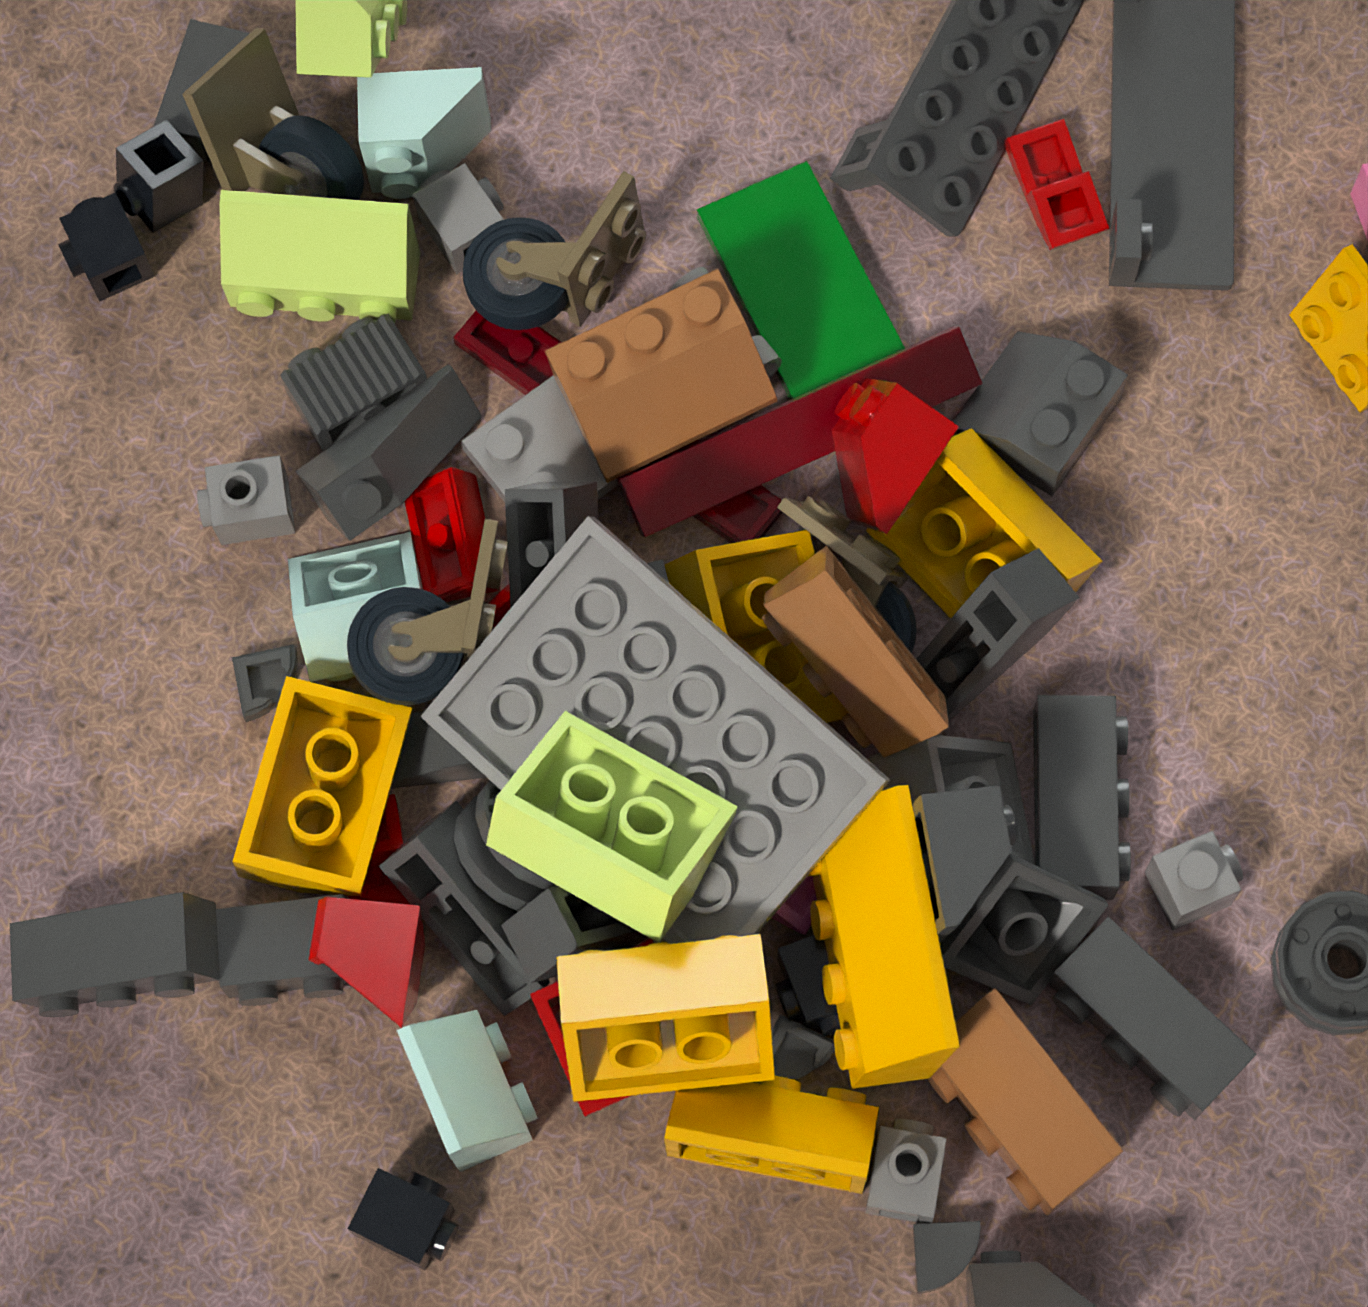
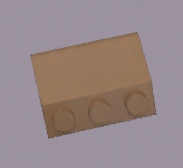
[545,269,778,483]
[762,546,949,758]
[927,988,1123,1217]

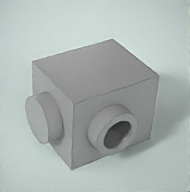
[412,163,504,274]
[197,455,296,545]
[1144,831,1243,931]
[865,1119,947,1224]

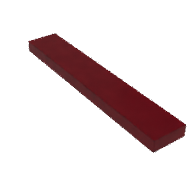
[453,310,783,543]
[617,326,983,537]

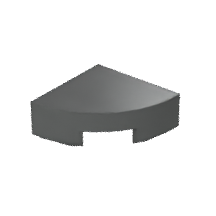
[232,644,298,722]
[771,1014,835,1080]
[913,1221,981,1294]

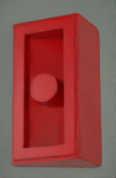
[404,467,501,602]

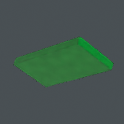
[697,161,905,400]

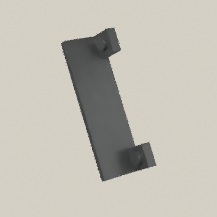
[830,0,1083,237]
[1108,0,1235,291]

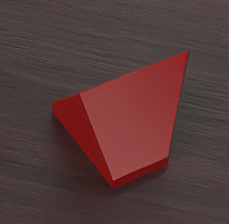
[308,897,425,1028]

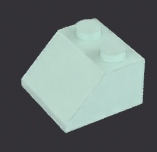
[357,67,491,199]
[288,532,423,682]
[397,1010,538,1172]

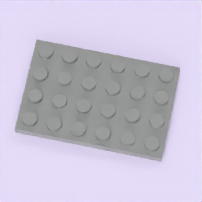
[420,516,890,944]

